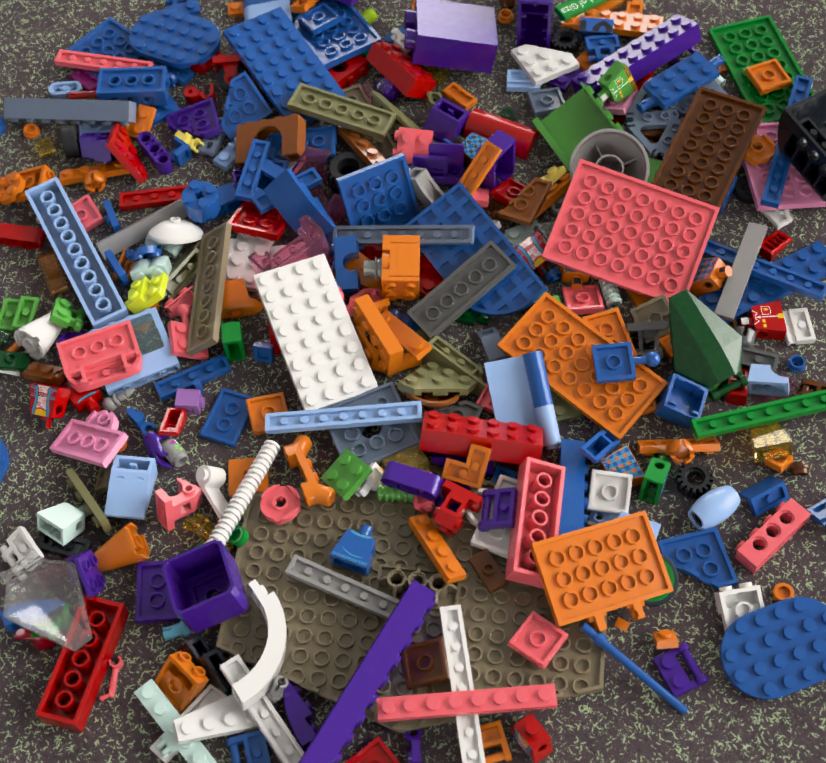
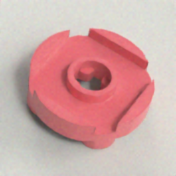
[260,484,301,525]

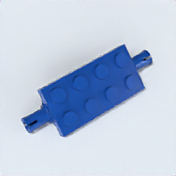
[636,51,725,114]

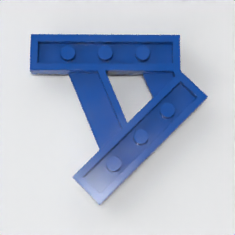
[234,139,323,215]

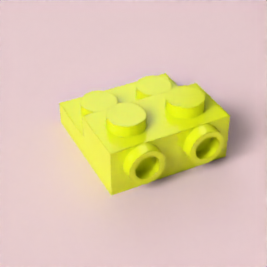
[125,272,169,314]

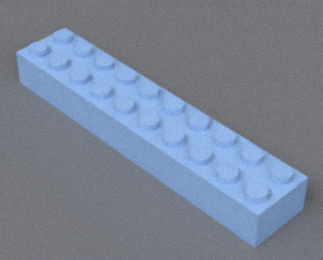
[24,176,129,329]

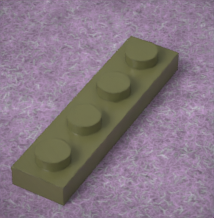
[65,467,112,533]

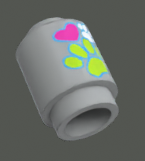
[161,439,189,467]

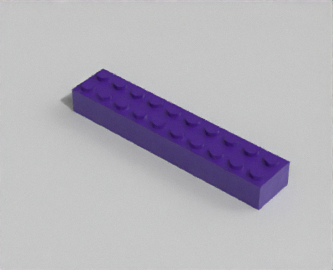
[298,580,436,763]

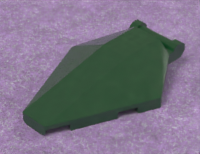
[668,289,748,402]

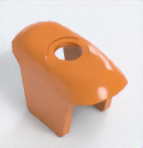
[221,278,263,319]

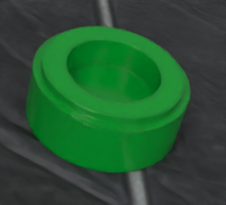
[228,526,249,548]

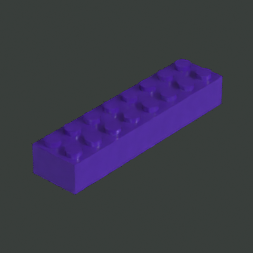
[571,14,702,101]

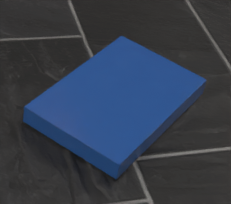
[199,387,254,448]

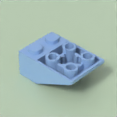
[104,455,158,520]

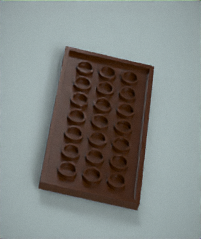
[651,86,767,213]

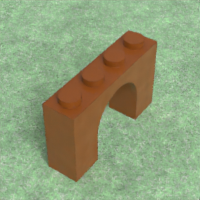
[235,113,306,169]

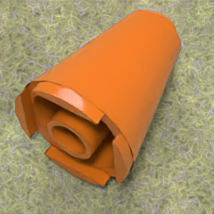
[93,523,150,573]

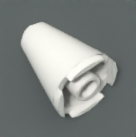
[14,312,63,360]

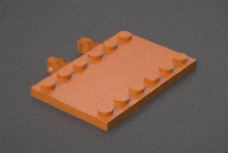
[530,510,674,633]

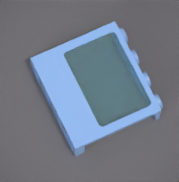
[86,307,181,397]

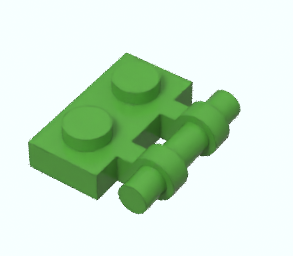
[49,297,86,332]

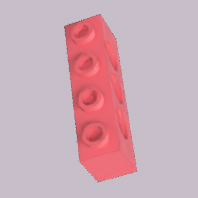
[734,498,811,574]

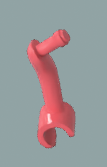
[99,656,124,701]

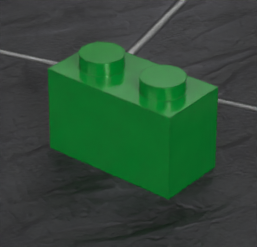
[221,321,247,362]

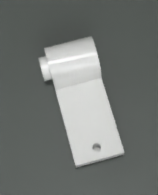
[196,465,228,519]

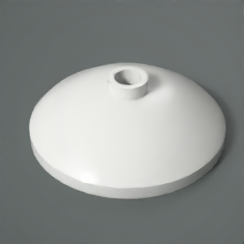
[149,217,203,244]

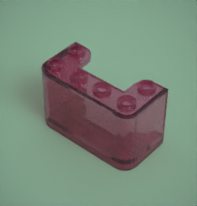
[248,215,335,274]

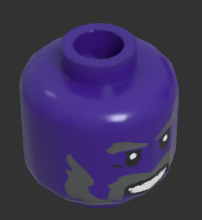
[375,77,399,102]

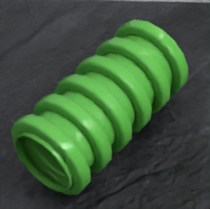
[377,483,415,503]

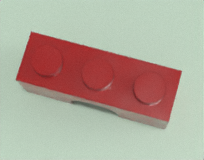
[328,55,369,89]

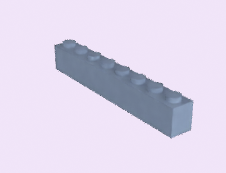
[4,97,136,126]

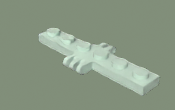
[134,678,217,763]

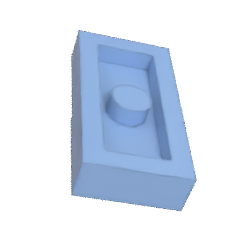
[213,137,236,172]

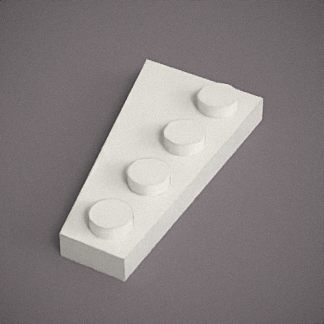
[172,694,259,745]

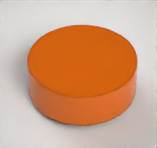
[772,583,794,602]

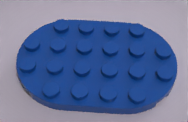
[129,8,221,69]
[719,597,826,700]

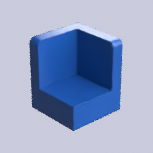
[169,136,193,167]

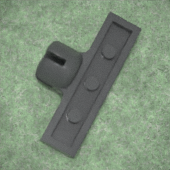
[734,326,780,373]

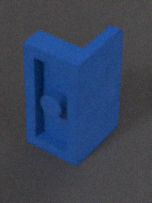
[738,476,790,517]

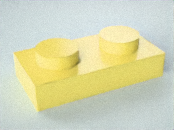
[540,166,567,185]

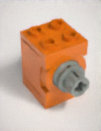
[363,235,420,301]

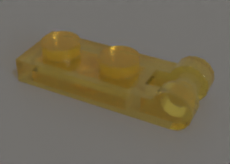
[182,513,236,553]

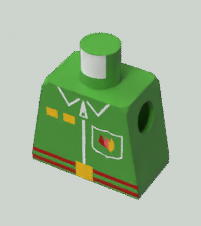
[596,60,638,103]

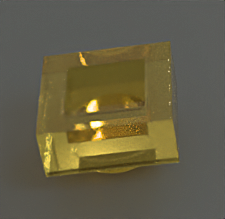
[34,137,56,158]

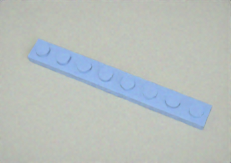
[265,401,422,434]

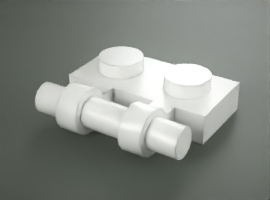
[0,526,45,580]

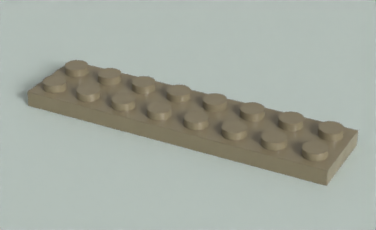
[186,221,232,356]

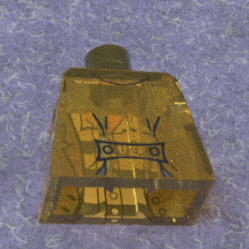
[750,422,793,463]

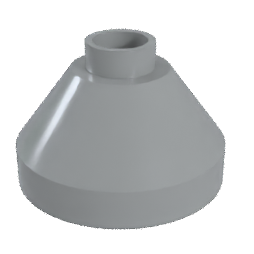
[569,129,650,182]

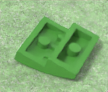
[0,296,40,333]

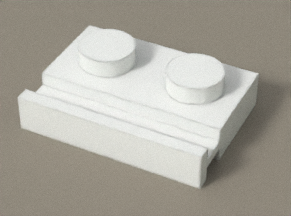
[782,308,816,346]

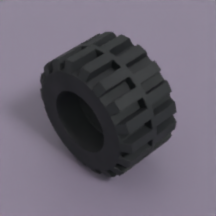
[327,151,367,197]

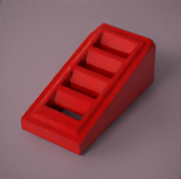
[758,229,793,262]
[726,369,749,406]
[158,407,188,437]

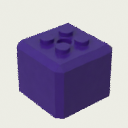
[162,539,249,633]

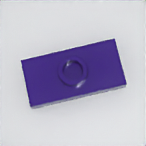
[413,154,448,175]

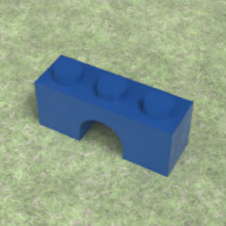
[331,235,361,295]

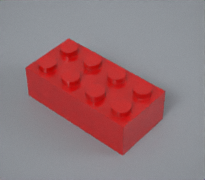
[365,41,437,99]

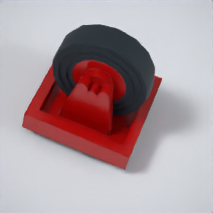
[212,53,248,93]

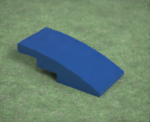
[264,168,336,248]

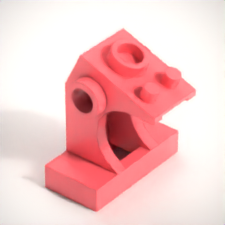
[155,478,203,532]

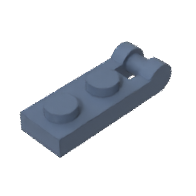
[198,117,226,158]

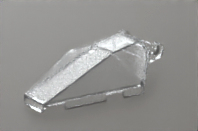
[0,548,93,652]

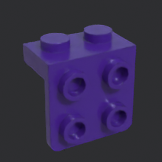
[429,142,464,186]
[66,549,105,598]

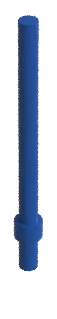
[580,622,688,716]

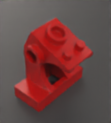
[432,479,483,537]

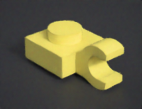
[174,130,204,153]

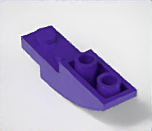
[283,681,318,752]

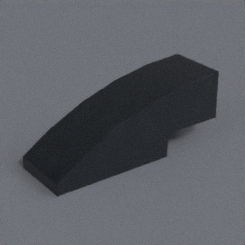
[178,635,232,693]

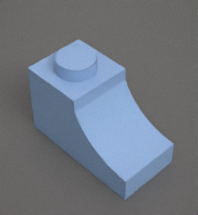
[748,364,790,397]

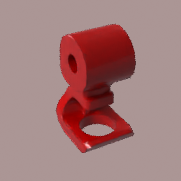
[183,83,216,105]

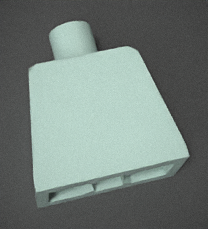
[37,502,88,546]

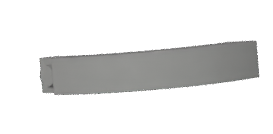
[409,167,502,229]

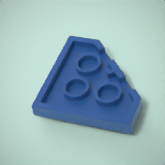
[221,71,273,141]
[657,527,738,590]

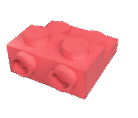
[392,127,433,164]

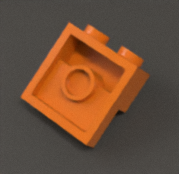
[14,164,55,203]
[154,651,209,715]

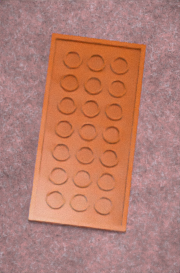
[497,292,668,440]

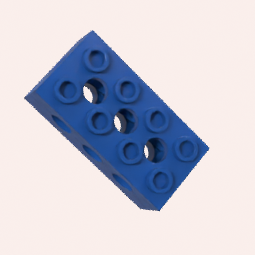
[96,66,170,106]

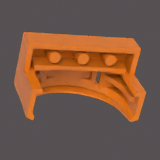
[352,294,422,377]

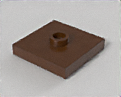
[402,636,450,690]

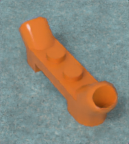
[283,435,336,507]

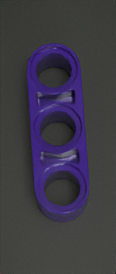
[137,131,173,175]
[380,461,443,500]

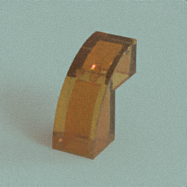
[37,251,69,296]

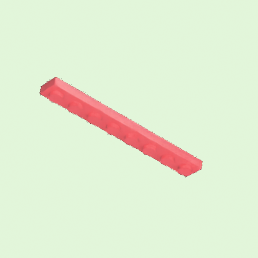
[377,683,557,723]

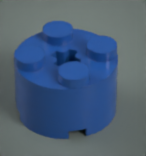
[182,180,221,223]

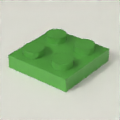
[321,448,373,501]

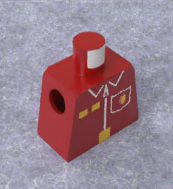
[739,301,787,340]

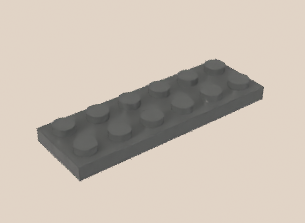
[406,240,516,339]

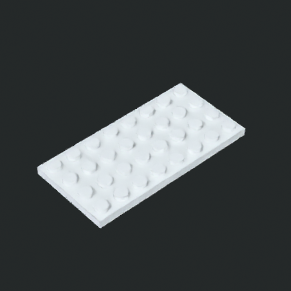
[253,254,378,410]

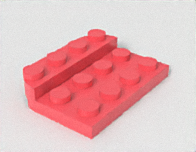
[56,320,143,392]

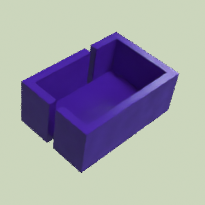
[476,130,516,192]

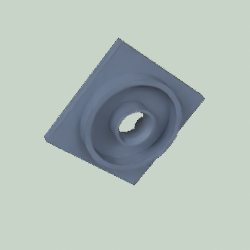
[324,381,420,466]

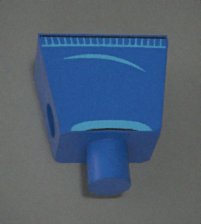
[330,524,376,577]

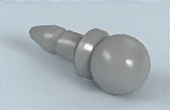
[102,388,135,411]

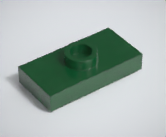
[0,351,30,372]

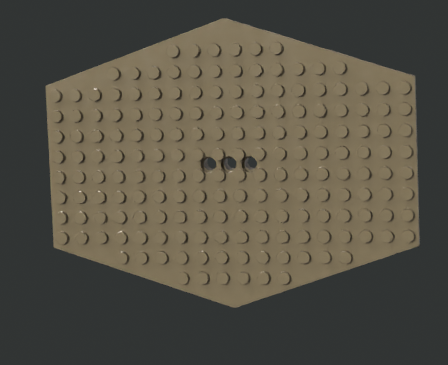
[216,460,608,733]

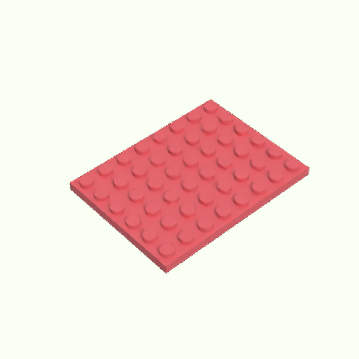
[541,159,720,302]

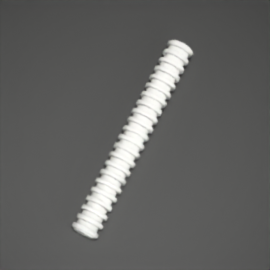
[206,440,281,546]

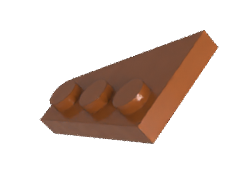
[497,177,552,227]

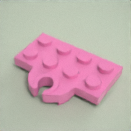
[49,410,129,468]

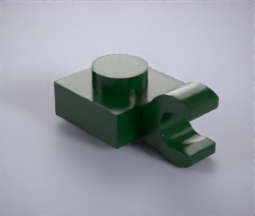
[456,308,490,327]

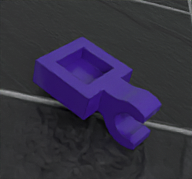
[405,729,422,763]

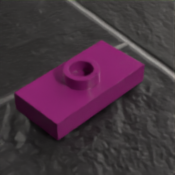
[70,69,98,91]

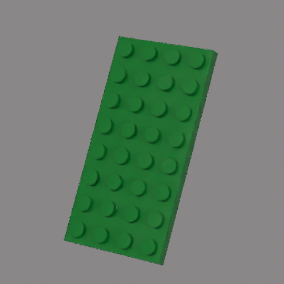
[707,15,815,123]

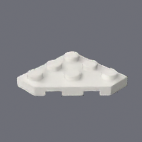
[511,44,579,87]

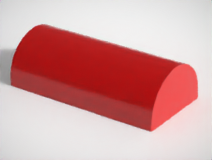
[463,108,540,160]

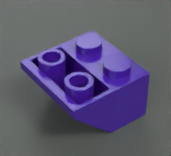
[422,97,470,143]

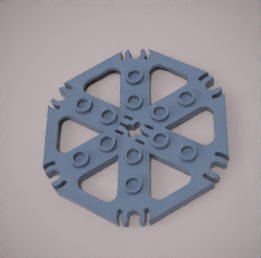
[626,80,728,161]

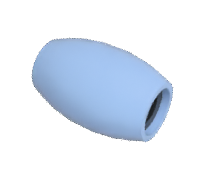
[688,485,740,530]

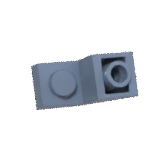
[476,327,508,362]

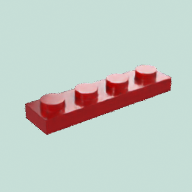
[119,184,189,211]

